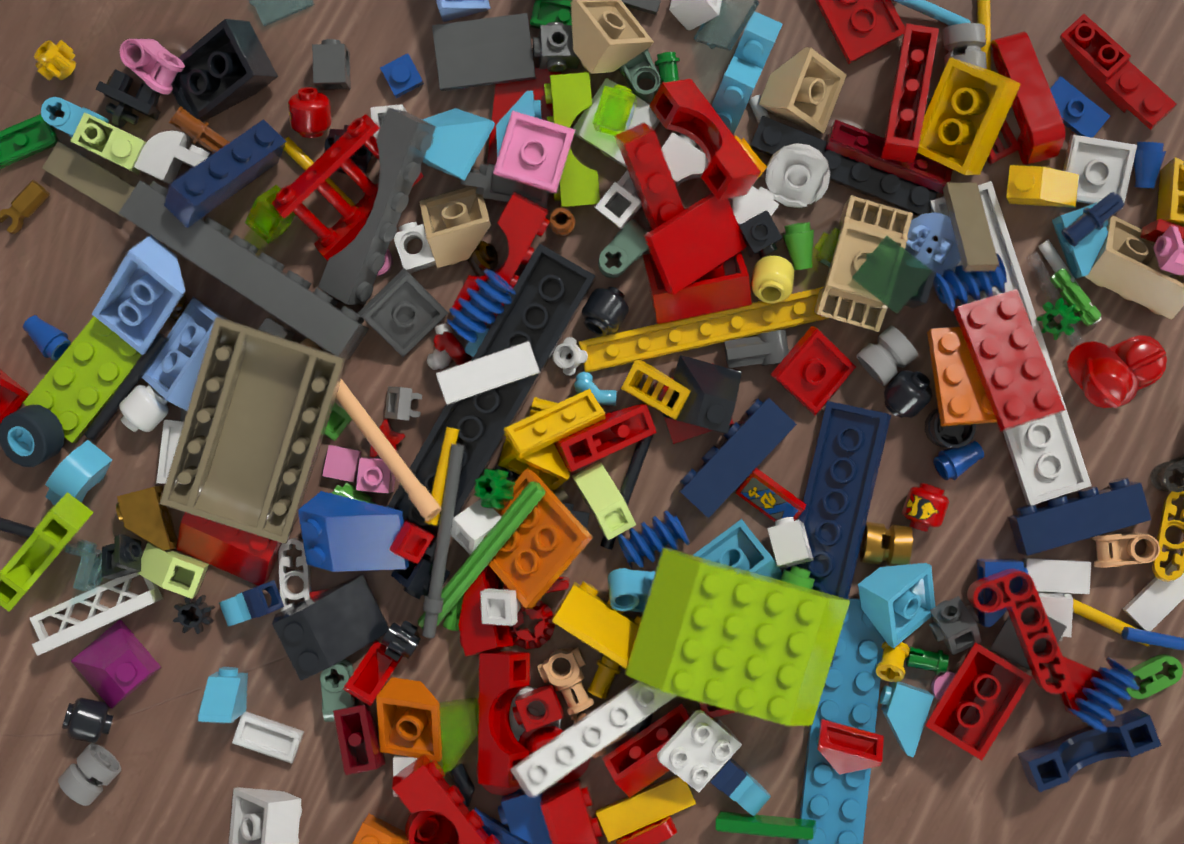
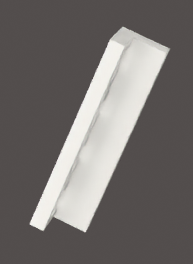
[30,573,163,656]

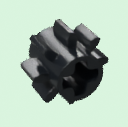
[173,595,215,634]
[381,620,421,661]

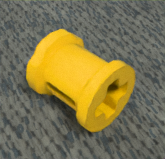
[876,641,910,682]

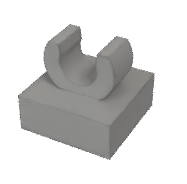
[385,386,422,420]

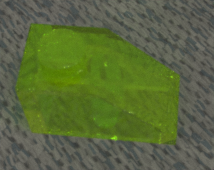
[439,697,479,772]

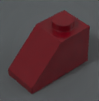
[333,704,386,775]

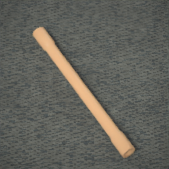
[300,338,442,521]

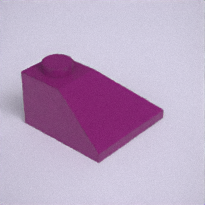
[71,619,161,709]

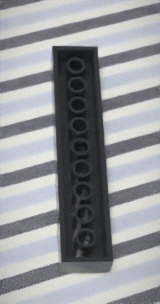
[387,243,596,557]

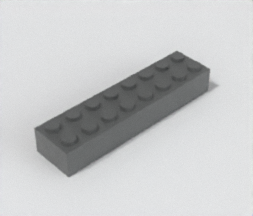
[119,181,369,360]

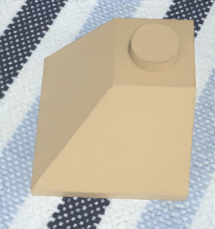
[571,0,654,74]
[759,47,846,134]
[419,186,491,268]

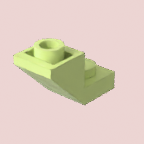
[572,461,636,540]

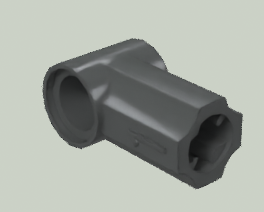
[724,330,789,368]

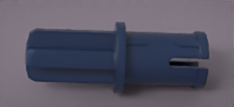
[1061,192,1125,246]

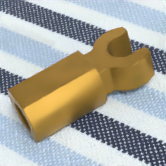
[0,180,50,234]

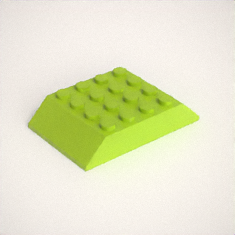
[625,547,850,726]

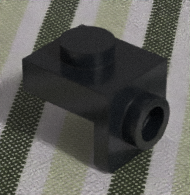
[739,211,783,258]
[102,534,142,580]

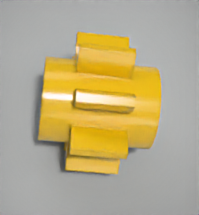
[34,40,76,81]

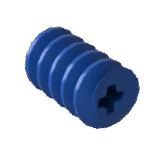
[933,253,1007,311]
[447,269,516,343]
[617,511,690,570]
[1068,657,1140,732]

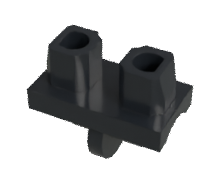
[96,69,161,128]

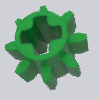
[1036,297,1081,340]
[474,469,515,509]

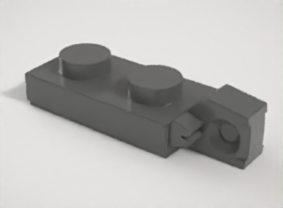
[460,164,549,208]

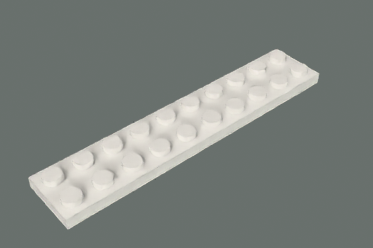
[929,181,1092,506]

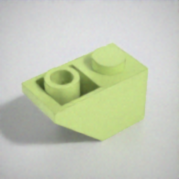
[71,112,146,175]
[137,542,209,599]

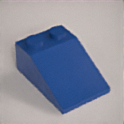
[298,491,409,572]

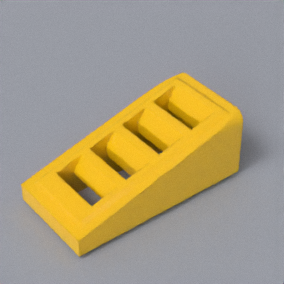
[621,360,691,420]

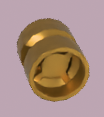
[859,522,913,566]

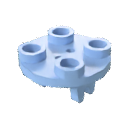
[903,212,961,275]

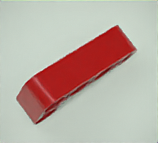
[991,31,1066,165]
[967,568,1071,694]

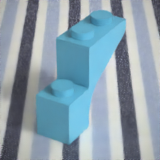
[711,11,783,135]

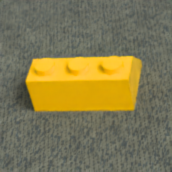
[917,57,1021,175]
[552,581,642,668]

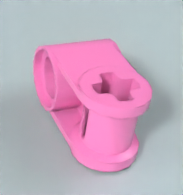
[120,39,185,95]

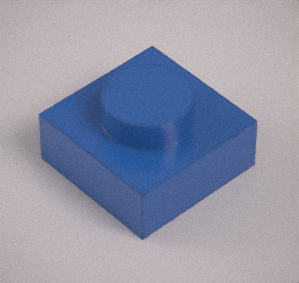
[380,53,424,98]

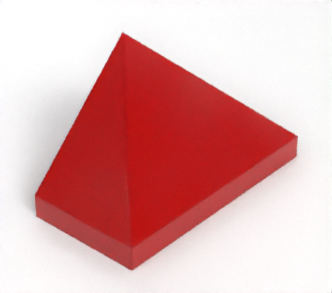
[343,640,403,706]
[817,719,884,775]

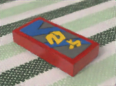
[735,468,807,522]

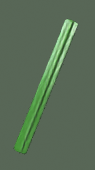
[418,482,545,629]

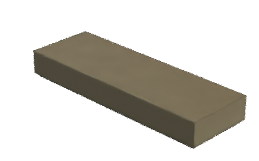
[42,141,135,219]
[943,183,999,271]

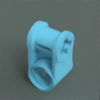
[41,97,110,137]
[607,568,655,612]

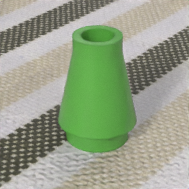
[782,222,814,270]

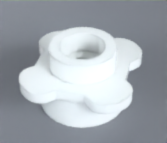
[552,337,588,376]

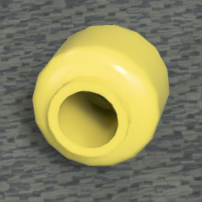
[751,255,794,303]

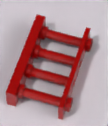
[271,114,424,261]

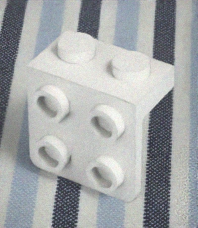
[657,710,742,792]

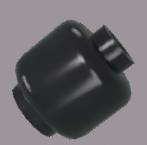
[582,286,629,336]
[884,370,933,418]
[62,698,113,743]

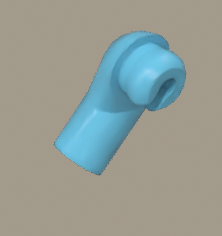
[574,372,617,406]

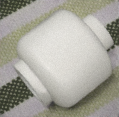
[119,385,169,432]

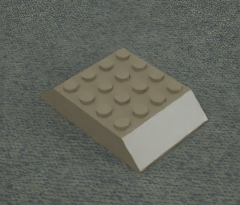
[160,317,345,544]

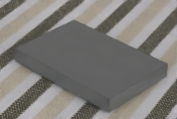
[432,13,536,91]

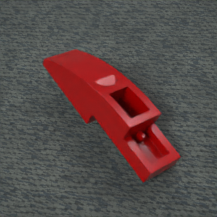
[1060,14,1177,130]

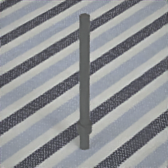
[422,443,464,638]

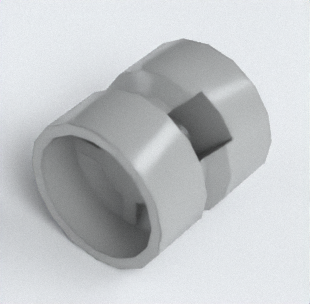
[943,23,987,69]
[856,325,918,386]
[58,743,121,806]

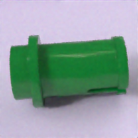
[654,52,680,84]
[906,646,949,675]

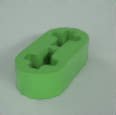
[1126,654,1183,699]

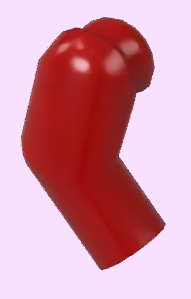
[433,331,472,366]

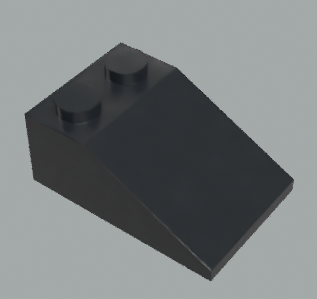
[171,19,278,122]
[272,574,390,681]

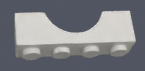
[661,132,779,231]

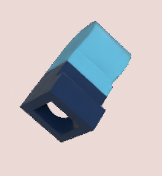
[219,580,285,627]
[710,758,771,816]

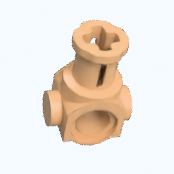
[537,647,594,715]

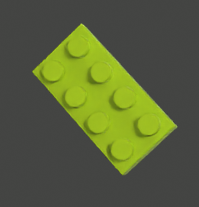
[23,316,141,443]

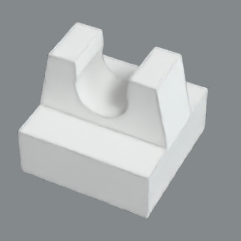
[481,589,521,626]

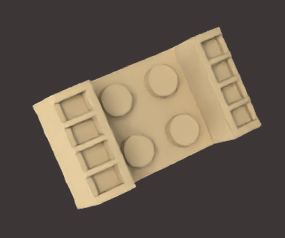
[814,195,913,332]

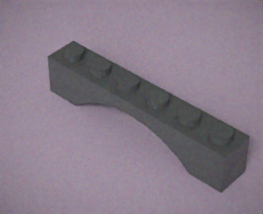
[318,107,436,305]

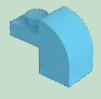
[45,440,112,506]

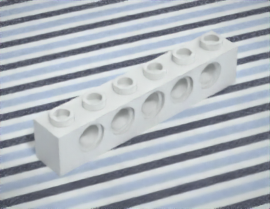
[510,680,677,797]

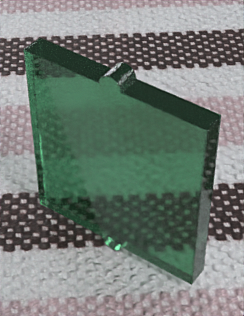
[852,236,932,314]

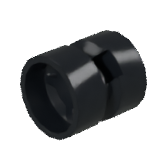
[925,408,976,448]

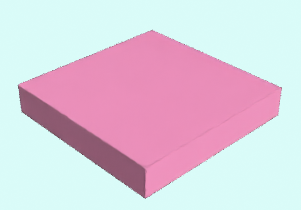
[493,111,575,194]

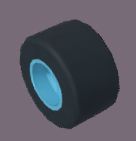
[0,405,65,467]

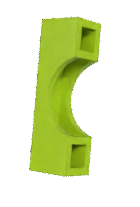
[544,72,600,207]
[0,492,94,612]

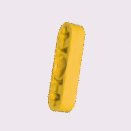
[1152,489,1184,582]

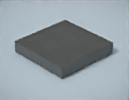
[358,268,449,357]

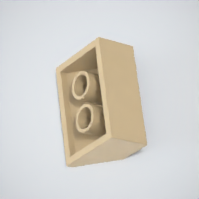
[1085,216,1184,320]

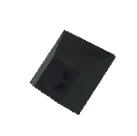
[663,355,742,434]

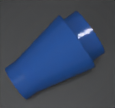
[1134,142,1166,189]
[23,315,71,360]
[933,441,984,480]

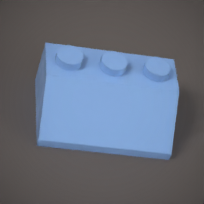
[92,235,185,355]
[142,297,230,411]

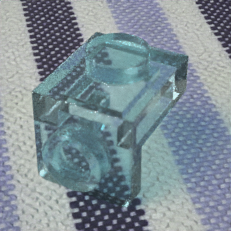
[64,540,103,591]

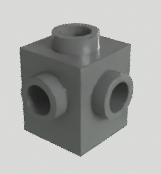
[532,22,580,72]
[929,596,982,655]

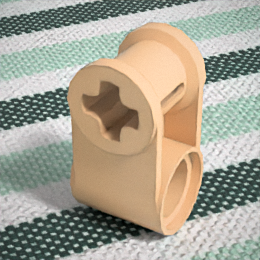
[1092,532,1160,568]

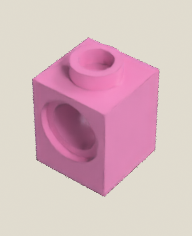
[356,457,395,493]

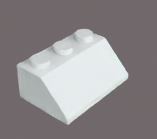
[229,787,302,844]

